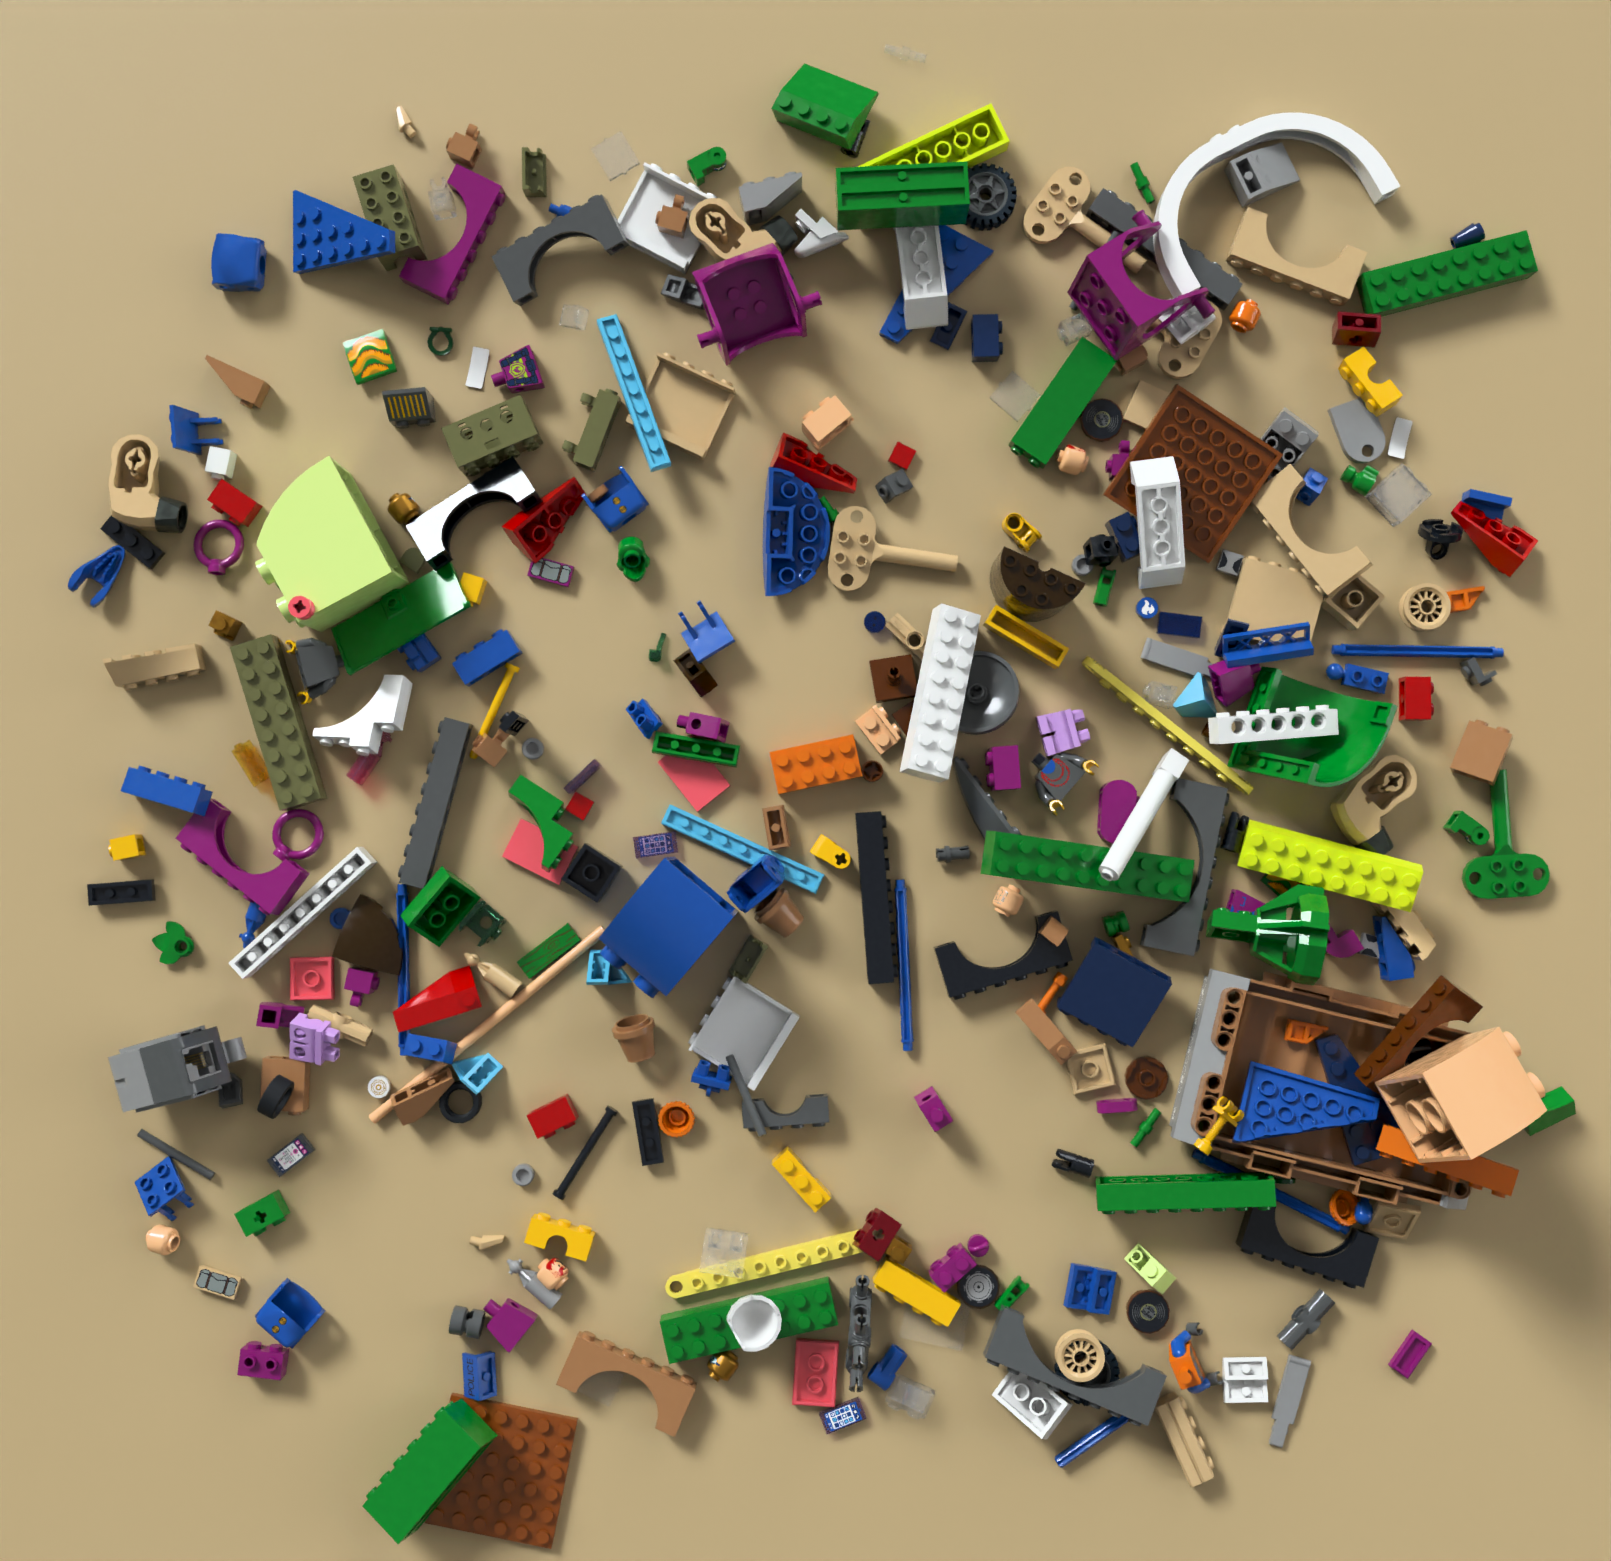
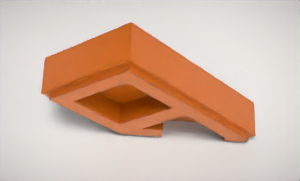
[1446,586,1485,613]
[1284,1018,1329,1045]

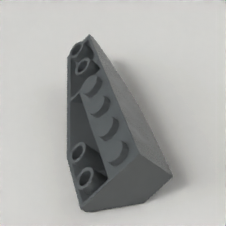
[952,756,1022,840]

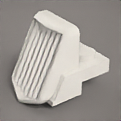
[794,209,849,258]

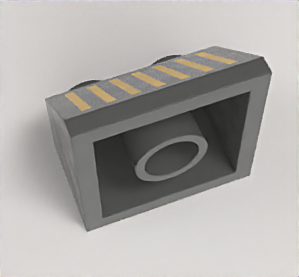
[382,387,436,429]

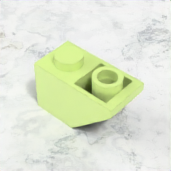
[1124,1243,1177,1294]

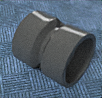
[449,1305,486,1339]

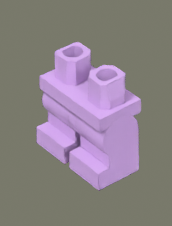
[1035,709,1090,757]
[289,1013,340,1066]

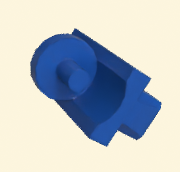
[626,698,663,739]
[691,1060,732,1097]

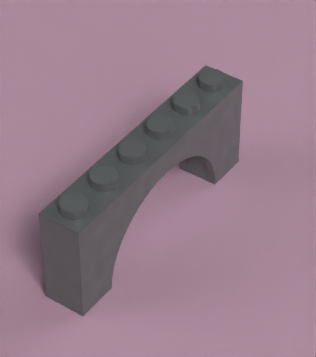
[491,194,629,306]

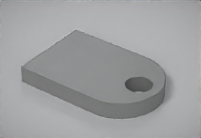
[1327,397,1385,464]

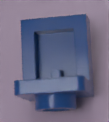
[1296,467,1328,506]

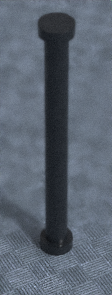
[553,1105,618,1200]

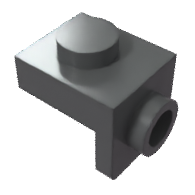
[875,469,913,504]
[1460,657,1497,686]
[218,1073,243,1109]

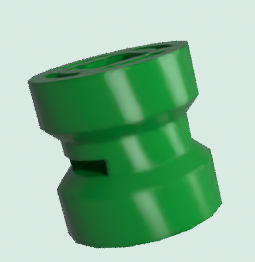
[1102,910,1130,937]

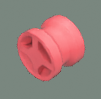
[288,596,315,620]

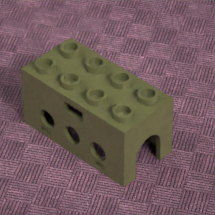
[353,164,427,271]
[441,395,543,476]

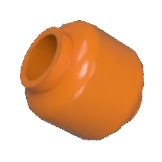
[1229,299,1261,333]

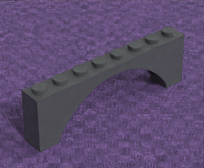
[1140,778,1229,956]
[983,1305,1167,1427]

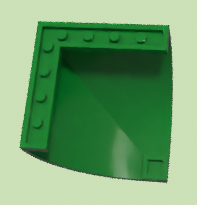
[1227,666,1398,787]

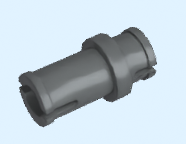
[936,845,970,863]

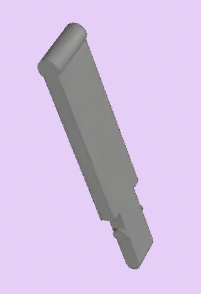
[1140,638,1215,678]
[1269,1354,1311,1448]

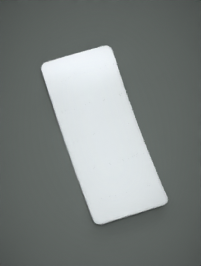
[465,347,489,389]
[1388,417,1413,459]

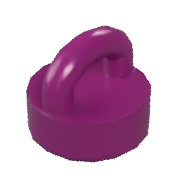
[967,1234,989,1257]

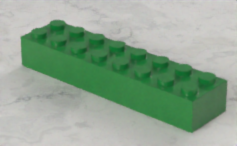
[1356,230,1538,317]
[1095,1172,1276,1214]
[660,1276,838,1364]

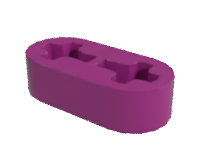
[1096,1098,1138,1114]

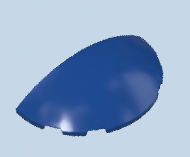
[763,467,830,596]

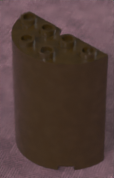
[989,546,1086,622]

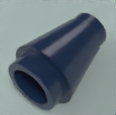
[1450,223,1485,249]

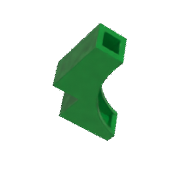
[508,774,574,873]
[1522,1086,1576,1136]

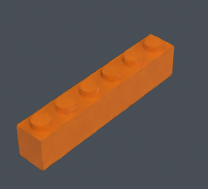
[1376,1124,1519,1198]

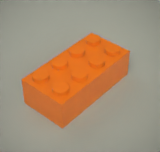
[769,734,862,795]

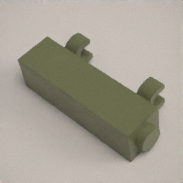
[562,389,621,472]

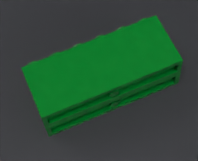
[835,161,970,230]
[362,1398,498,1544]

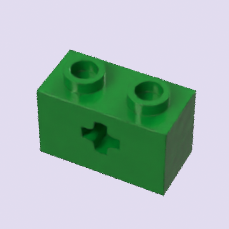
[234,1189,290,1237]

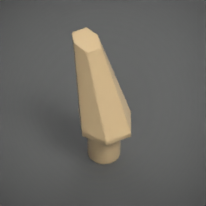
[396,105,416,138]
[469,1235,505,1251]

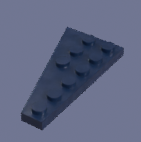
[1315,1034,1400,1166]

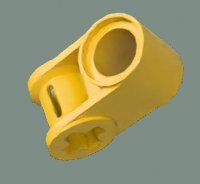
[1002,513,1042,553]
[810,834,851,869]

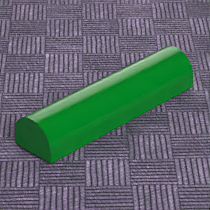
[652,731,740,768]

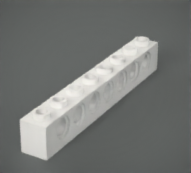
[229,847,377,979]

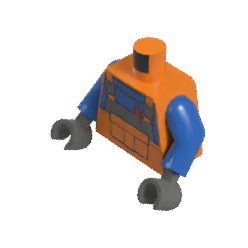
[1169,1322,1223,1394]

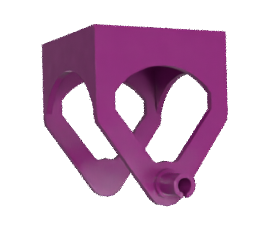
[1067,210,1215,361]
[692,243,822,366]

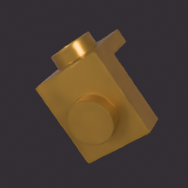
[1111,933,1133,956]

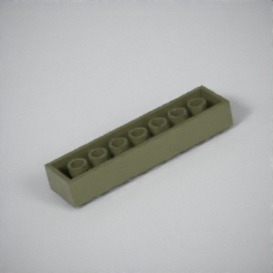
[230,634,327,811]

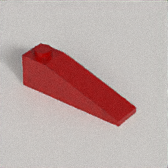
[502,477,586,564]
[1451,501,1538,577]

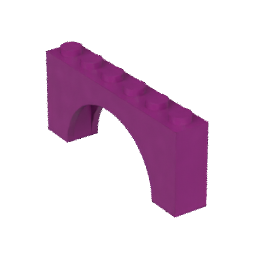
[399,163,506,305]
[176,798,310,916]

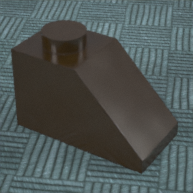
[673,648,718,698]

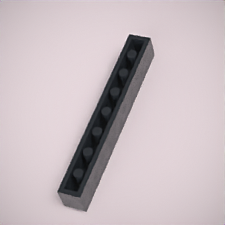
[855,811,898,984]

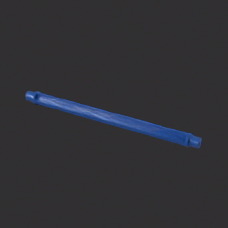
[1331,644,1504,659]
[894,879,914,1051]
[396,884,410,1056]
[1192,1149,1350,1235]

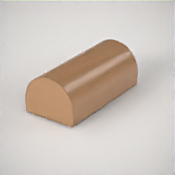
[762,805,791,851]

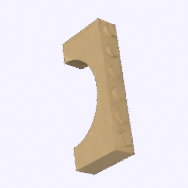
[1226,207,1367,305]
[1250,464,1373,598]

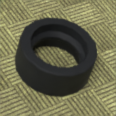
[257,1075,295,1119]
[439,1081,482,1123]

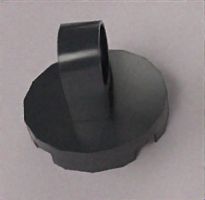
[1418,519,1463,560]

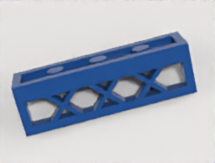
[1222,622,1314,668]

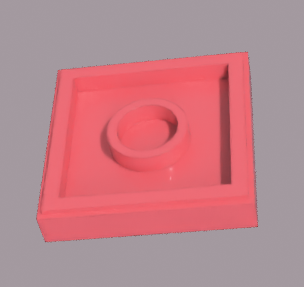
[290,956,335,1001]

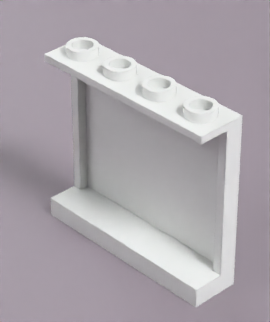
[618,162,717,275]
[688,976,800,1090]

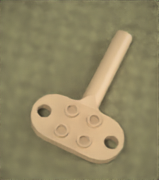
[1023,167,1147,274]
[1150,301,1222,379]
[828,506,958,591]

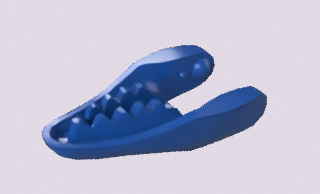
[68,545,125,608]

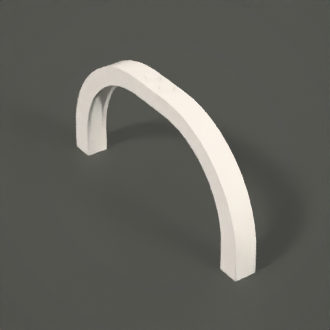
[1153,113,1400,299]

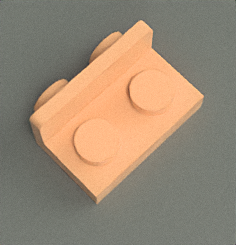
[855,705,902,755]

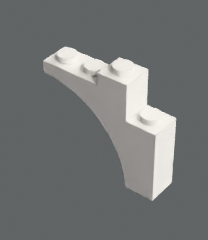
[312,675,413,756]

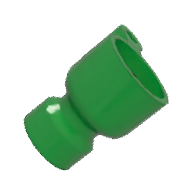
[1340,465,1379,496]

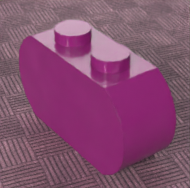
[1097,780,1140,844]

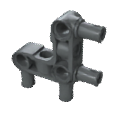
[845,1275,872,1392]

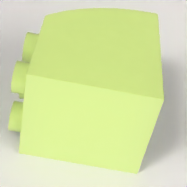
[255,456,410,632]

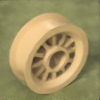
[1399,583,1451,631]
[1055,1329,1105,1382]

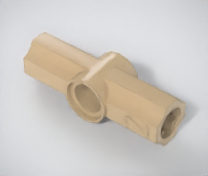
[885,612,926,661]
[307,1004,373,1046]

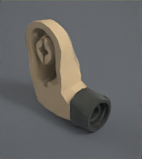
[689,198,798,263]
[108,434,188,533]
[1330,755,1417,855]

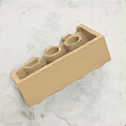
[103,643,206,690]
[1369,901,1436,961]

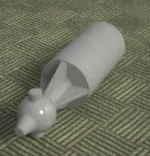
[507,1259,563,1310]

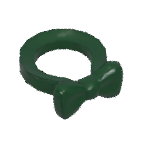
[427,327,454,356]
[1271,1174,1296,1184]

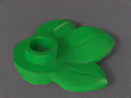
[152,921,194,964]

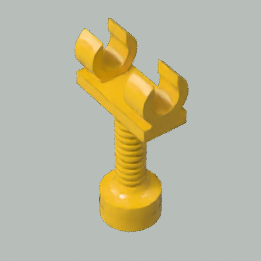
[1193,1096,1244,1156]

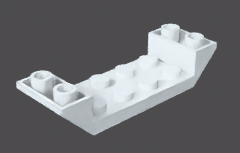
[893,226,948,330]
[1130,456,1185,589]

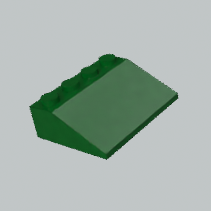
[771,63,879,150]

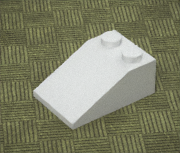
[992,1372,1073,1440]

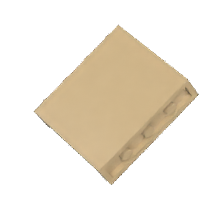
[625,353,735,461]
[1221,556,1324,644]

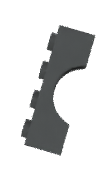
[742,1094,829,1132]

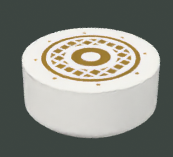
[368,1076,391,1098]

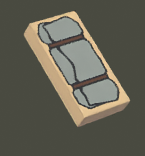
[193,1265,243,1300]

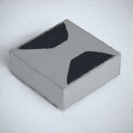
[1216,549,1244,577]
[1357,933,1380,959]

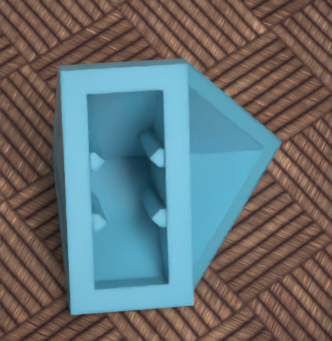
[1172,672,1217,718]
[586,950,632,985]
[452,1052,503,1095]

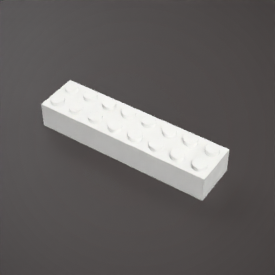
[900,603,981,783]

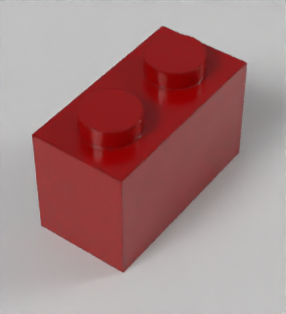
[207,479,263,527]
[1399,677,1434,721]
[526,1094,579,1139]

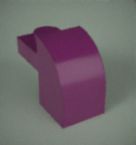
[1325,923,1364,958]
[256,1002,305,1029]

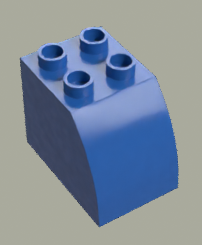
[599,856,738,998]

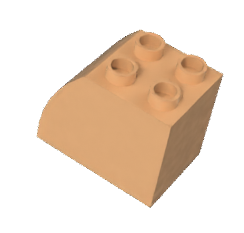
[1375,1027,1547,1163]

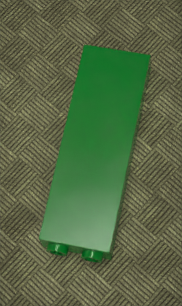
[1008,336,1117,469]

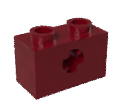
[1332,311,1381,348]
[852,1208,902,1262]

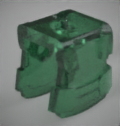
[458,901,507,947]

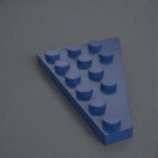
[293,190,395,274]
[1232,1061,1380,1143]

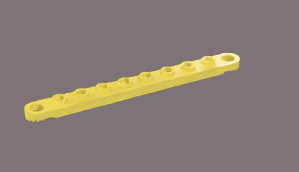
[1081,656,1254,795]
[665,1230,863,1298]

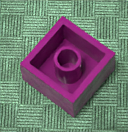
[985,745,1021,791]

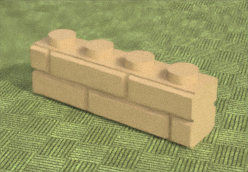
[1155,1392,1215,1487]

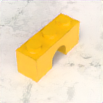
[1338,346,1403,417]
[772,1146,831,1213]
[524,1212,596,1262]

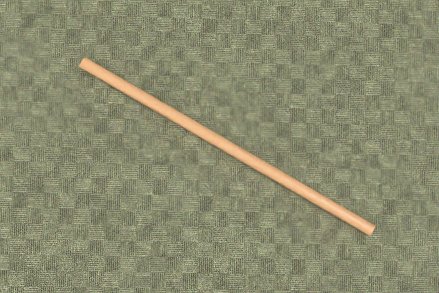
[369,926,605,1124]

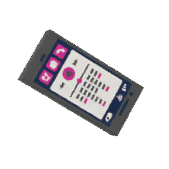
[267,1133,315,1177]

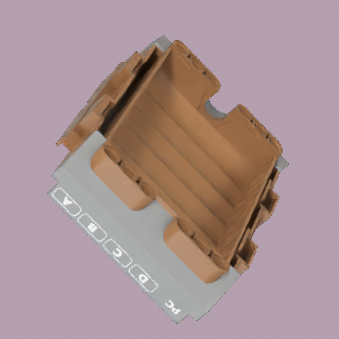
[1169,969,1472,1210]

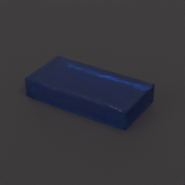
[1156,612,1202,638]

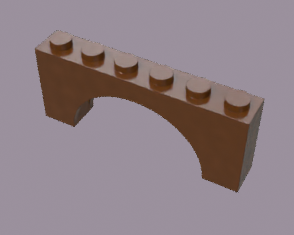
[1354,975,1483,1096]

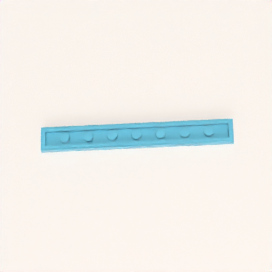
[597,314,671,472]
[661,804,824,894]

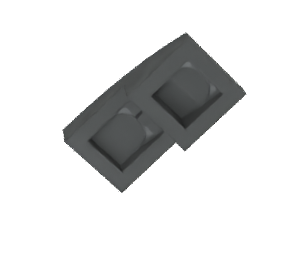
[661,274,704,310]

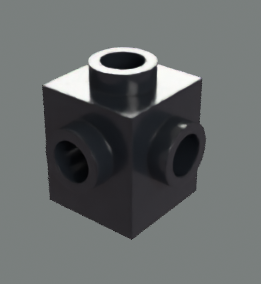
[1083,534,1119,567]

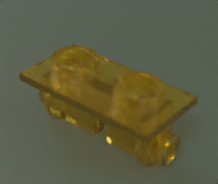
[231,740,270,787]

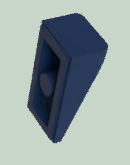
[930,302,968,350]
[1214,618,1249,658]

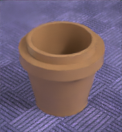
[754,888,804,938]
[612,1014,655,1063]

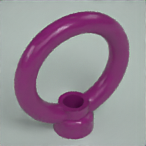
[193,520,244,575]
[272,809,324,861]

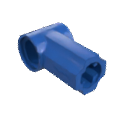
[867,1343,908,1391]

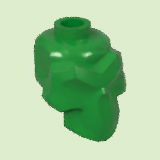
[616,537,650,582]

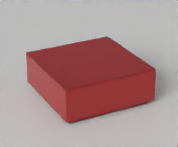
[888,441,916,471]
[565,792,595,820]

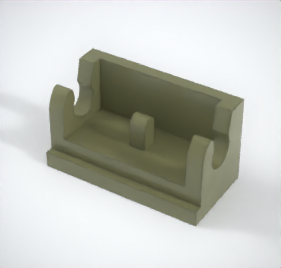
[522,147,547,197]
[728,935,768,984]

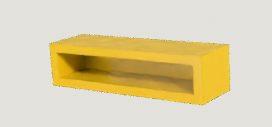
[983,605,1069,669]
[873,1255,961,1327]

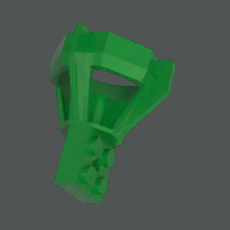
[1206,884,1330,985]

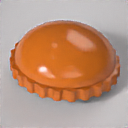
[658,1101,695,1138]
[1329,1189,1359,1226]

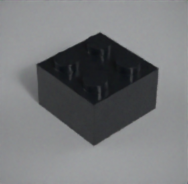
[561,843,623,903]

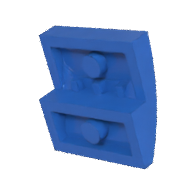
[1063,1263,1117,1315]

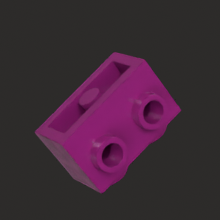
[928,1242,977,1293]
[237,1341,290,1380]

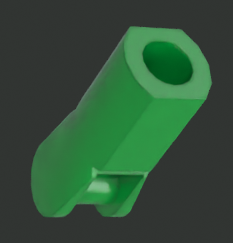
[1093,567,1116,607]
[994,1275,1030,1311]

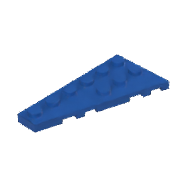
[879,225,994,344]

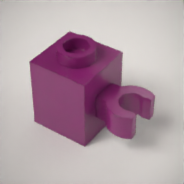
[1105,440,1130,479]
[344,966,380,1007]

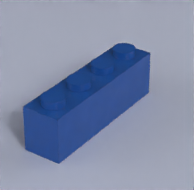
[121,766,213,817]

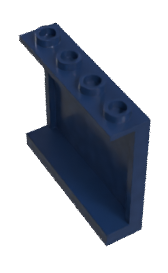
[1057,937,1172,1047]

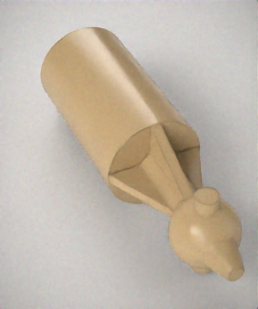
[464,953,523,998]

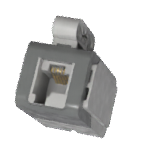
[108,1025,247,1113]

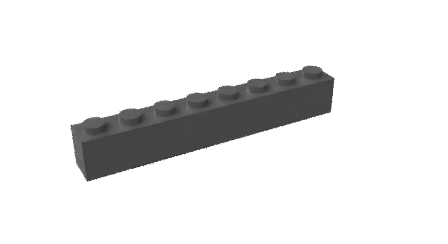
[1086,188,1243,311]
[398,717,473,889]

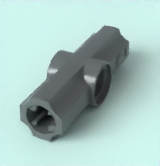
[1277,1289,1335,1350]

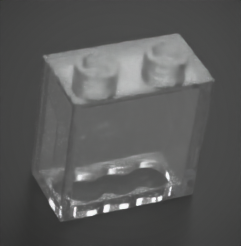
[1365,463,1432,527]

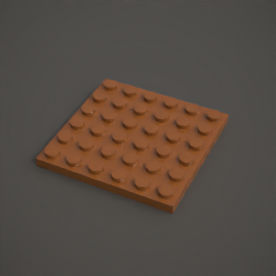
[1103,384,1283,563]
[425,1393,578,1549]

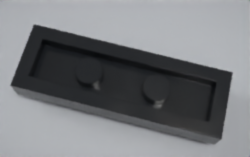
[100,515,165,569]
[499,711,529,736]
[87,879,156,906]
[632,1098,664,1166]

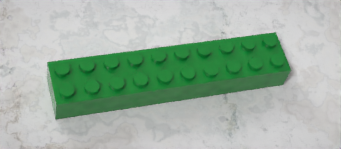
[980,830,1195,903]

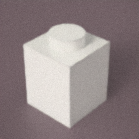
[205,446,237,480]

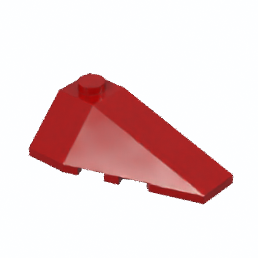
[770,432,857,494]
[392,965,482,1032]

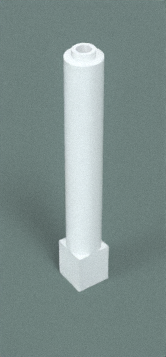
[1099,748,1189,881]

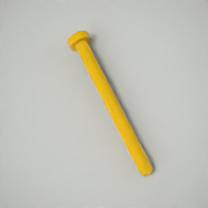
[469,662,520,759]

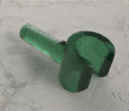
[649,633,666,662]

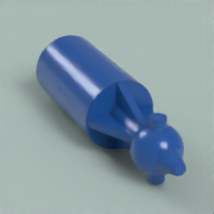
[239,902,267,948]

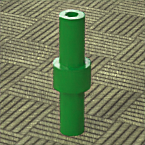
[1130,162,1155,205]
[819,496,839,523]
[1130,1108,1161,1147]

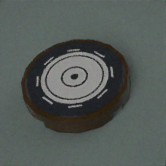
[957,1265,1000,1309]

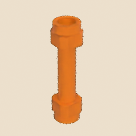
[1038,972,1069,1014]

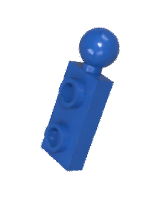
[1326,663,1389,694]

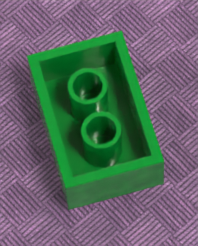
[400,866,481,947]

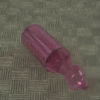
[346,731,392,785]

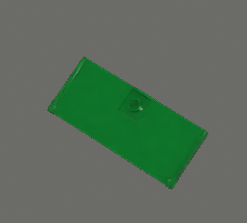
[331,562,471,676]

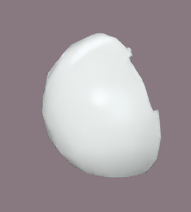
[726,1294,782,1352]

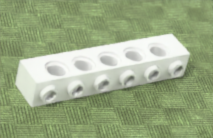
[1208,705,1339,744]

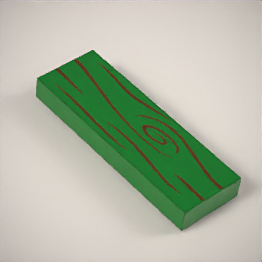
[517,923,581,979]

